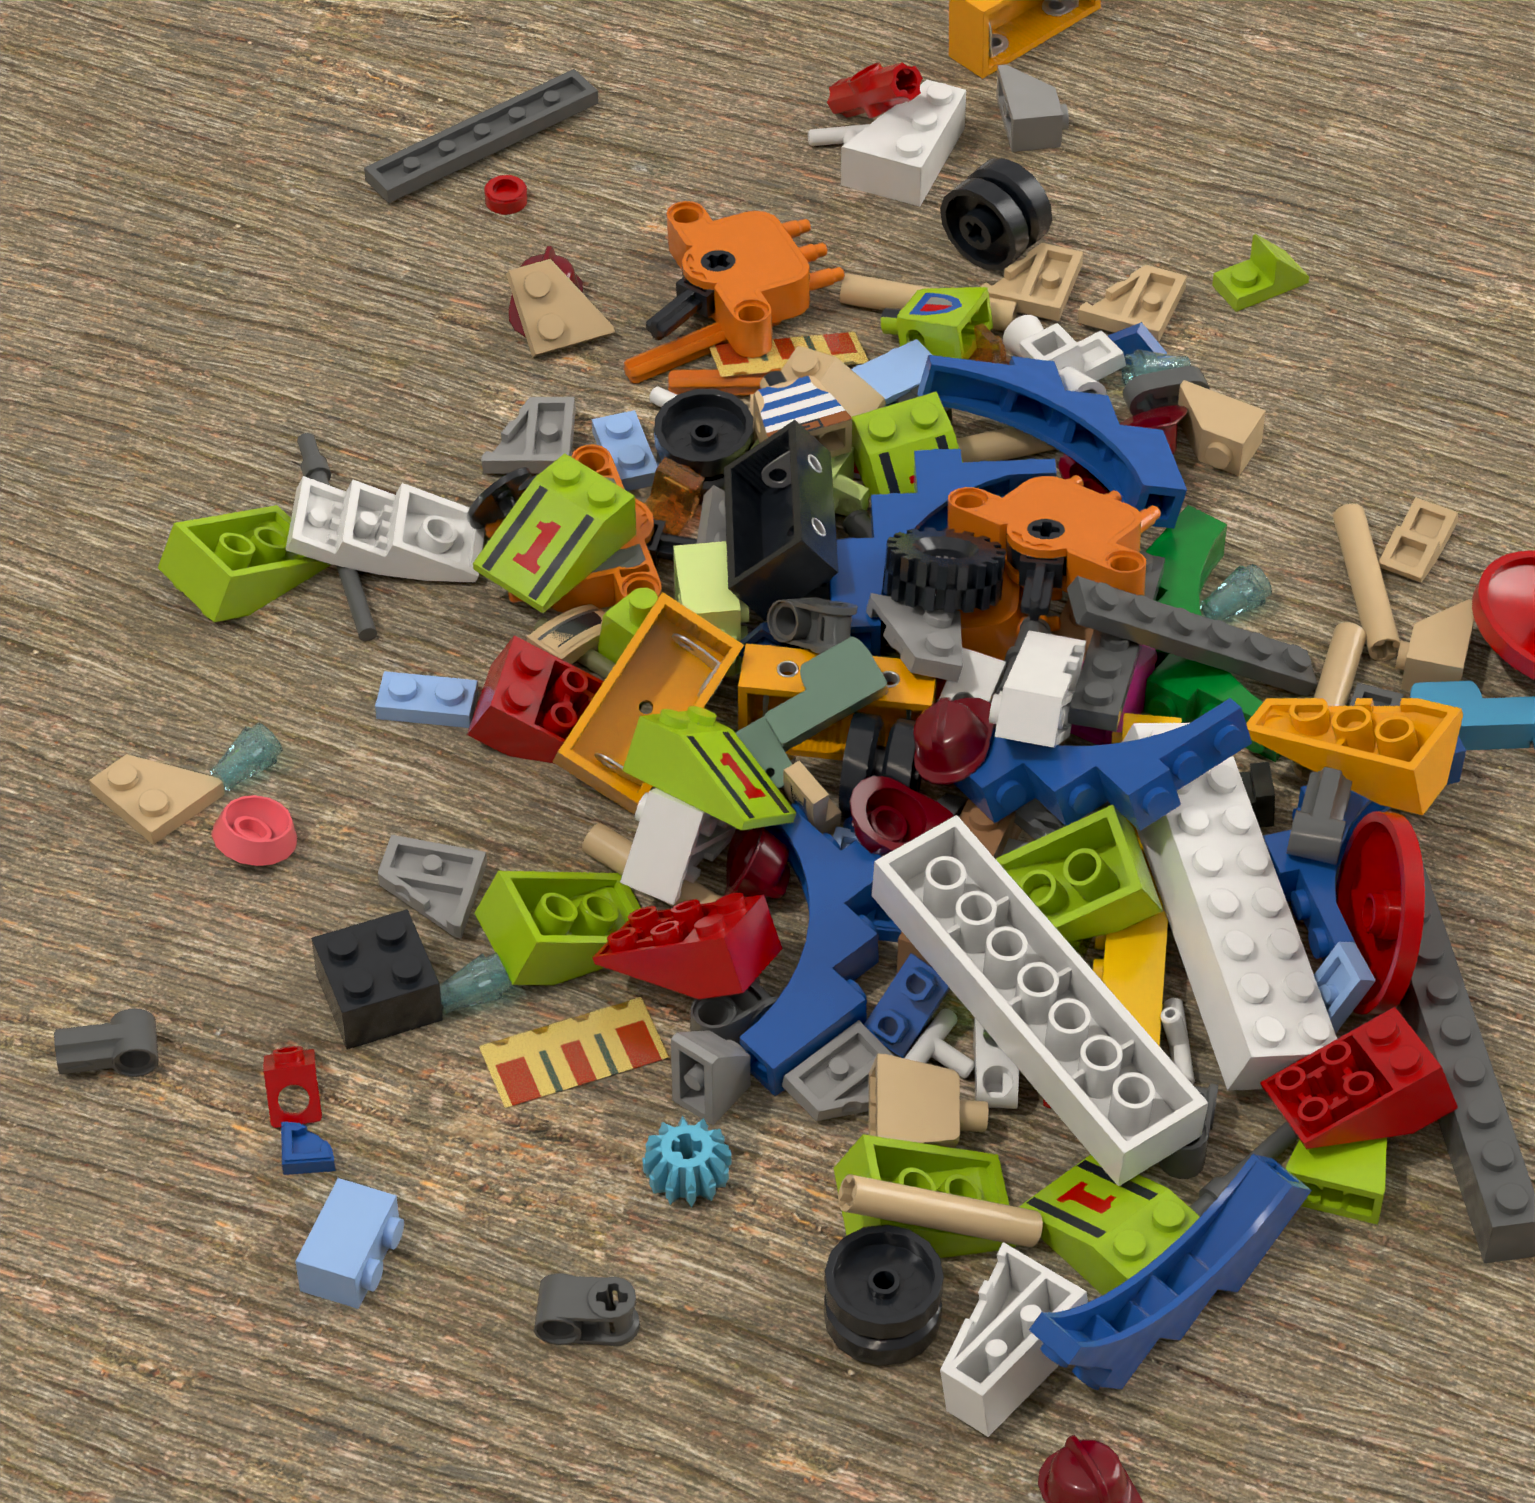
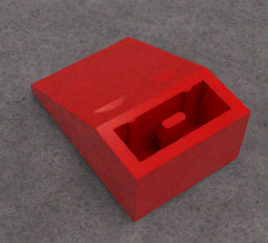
[467,635,604,764]
[592,893,783,999]
[1260,1007,1458,1149]

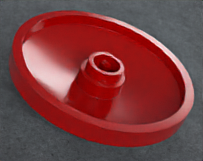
[1472,550,1535,680]
[1335,811,1425,1016]

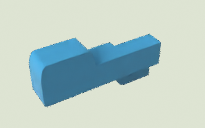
[1410,681,1535,750]

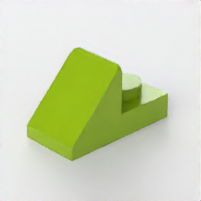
[1212,234,1309,312]

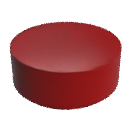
[484,175,527,215]

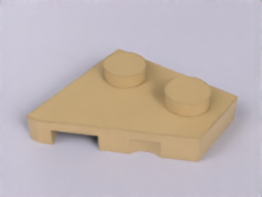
[980,243,1083,321]
[506,259,615,358]
[1078,265,1187,342]
[89,754,225,845]

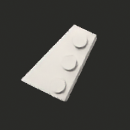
[841,80,966,207]
[989,630,1086,748]
[620,788,736,905]
[940,1242,1088,1437]

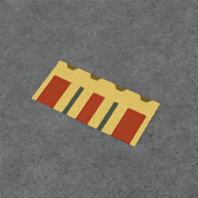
[709,332,869,377]
[479,997,669,1108]

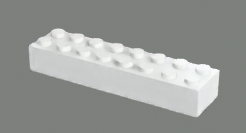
[1122,723,1337,1091]
[872,815,1208,1186]

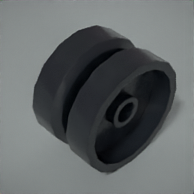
[940,158,1053,271]
[654,389,754,505]
[839,711,922,818]
[824,1225,944,1366]

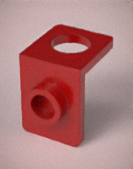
[263,1046,322,1128]

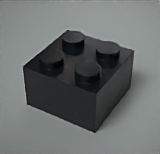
[311,909,443,1050]

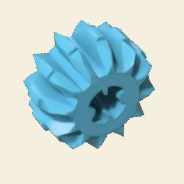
[642,1115,732,1208]

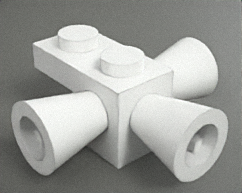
[1003,315,1126,395]

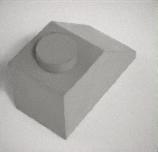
[996,64,1069,152]
[671,1030,751,1125]

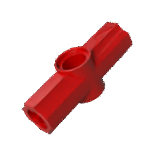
[827,62,923,119]

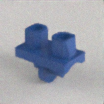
[864,953,950,1058]

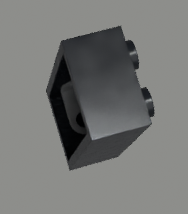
[724,420,839,621]

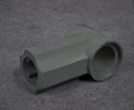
[1287,767,1352,865]
[54,1009,159,1077]

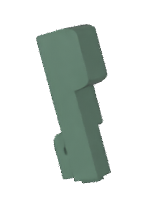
[735,637,888,790]

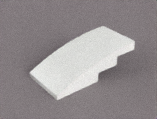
[286,476,485,582]

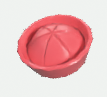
[212,795,297,866]

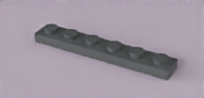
[364,69,598,204]
[1068,551,1165,732]
[1067,576,1318,697]

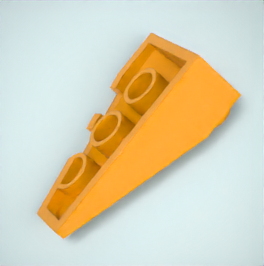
[1246,698,1463,815]

